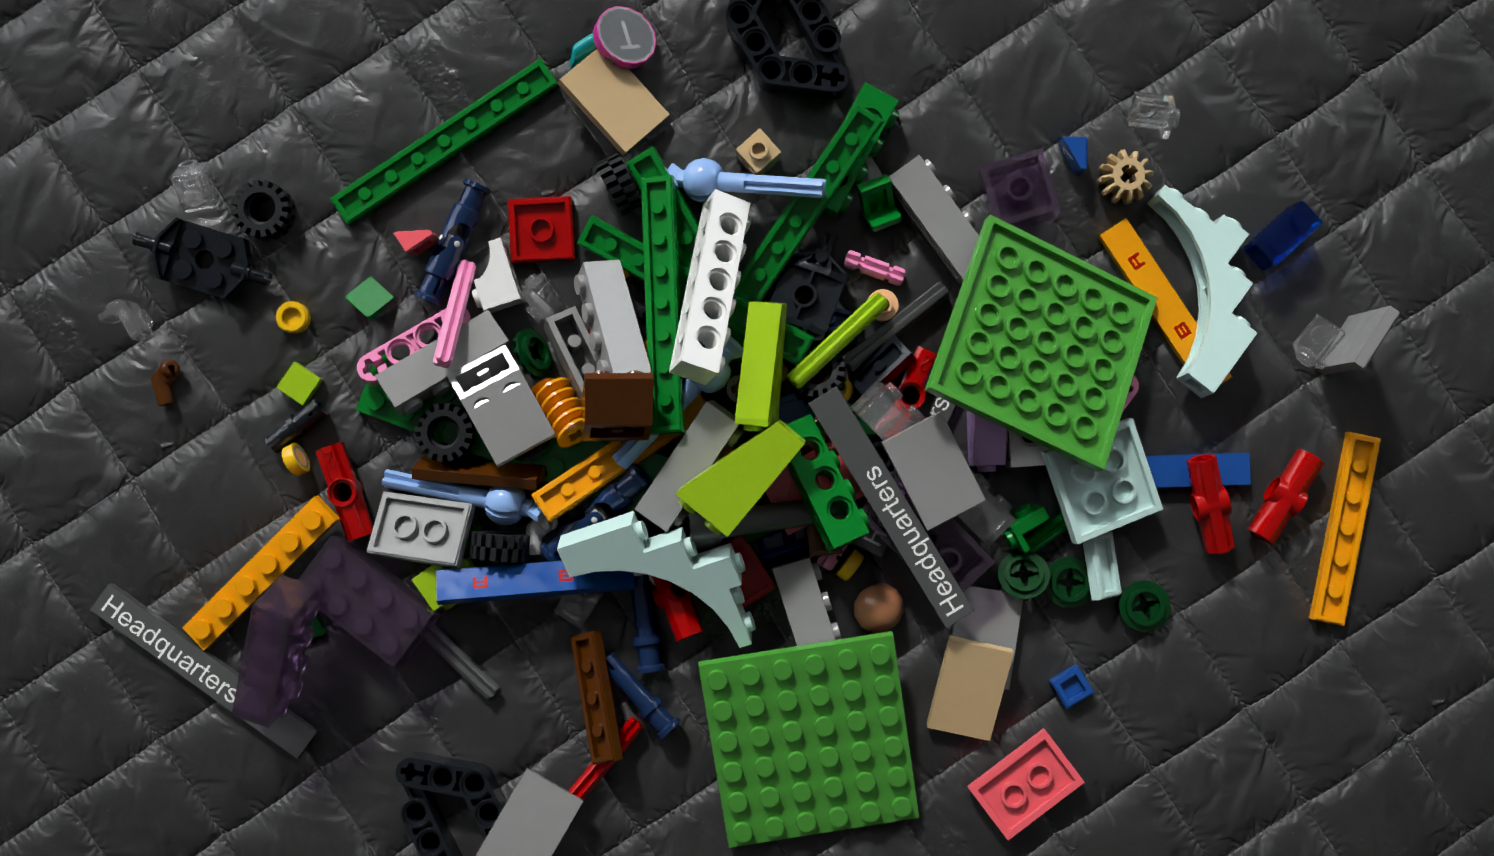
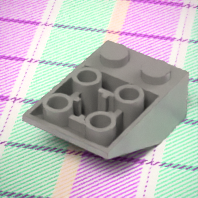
[447,345,556,467]

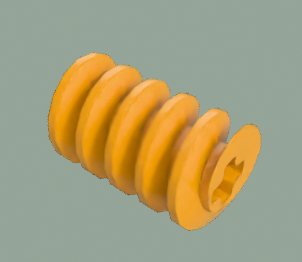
[531,377,583,448]

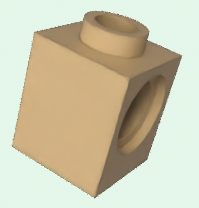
[736,128,781,175]

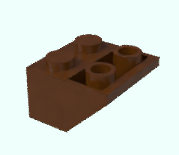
[581,370,654,441]

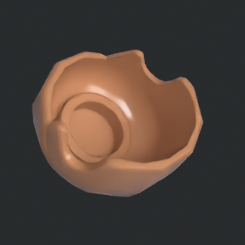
[854,583,904,633]

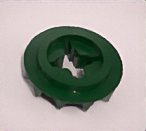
[512,329,552,379]
[998,551,1050,601]
[1045,556,1091,608]
[1118,580,1170,632]

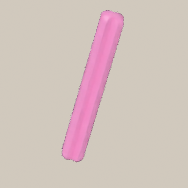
[433,259,476,368]

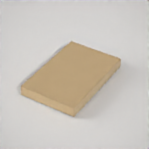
[557,49,670,156]
[927,635,1014,741]

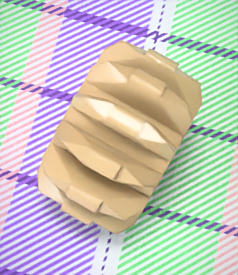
[1097,149,1153,205]

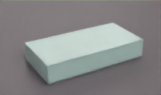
[1083,531,1122,600]

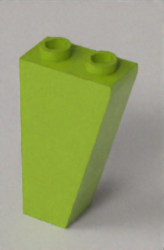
[735,301,787,432]
[675,419,806,537]

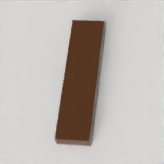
[411,455,546,490]
[570,630,623,765]

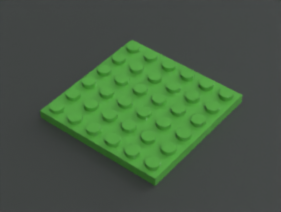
[925,214,1157,472]
[698,631,919,848]

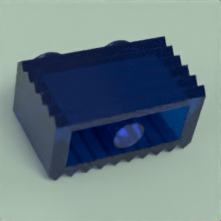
[1244,201,1323,271]

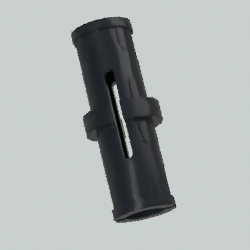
[264,398,328,453]

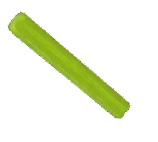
[787,292,888,389]

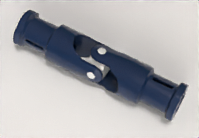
[414,178,491,307]
[540,463,652,562]

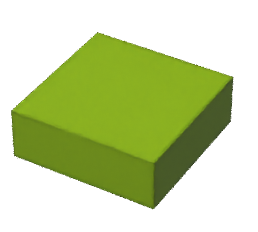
[276,361,323,406]

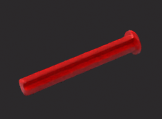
[568,717,643,800]

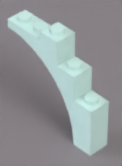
[1147,185,1257,398]
[557,511,756,648]

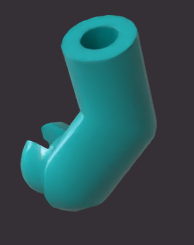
[570,32,597,70]

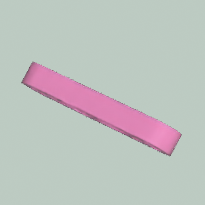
[357,308,471,386]

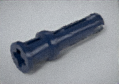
[631,574,665,673]
[606,652,681,740]

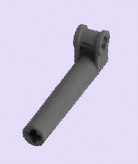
[688,499,845,554]

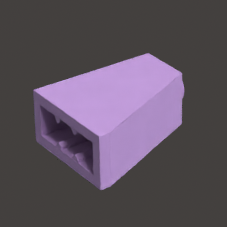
[967,411,1007,472]

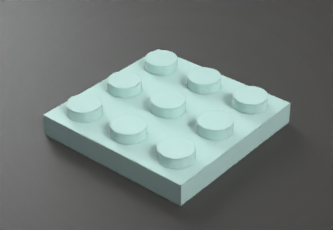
[1041,418,1163,544]

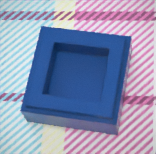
[1048,664,1094,709]

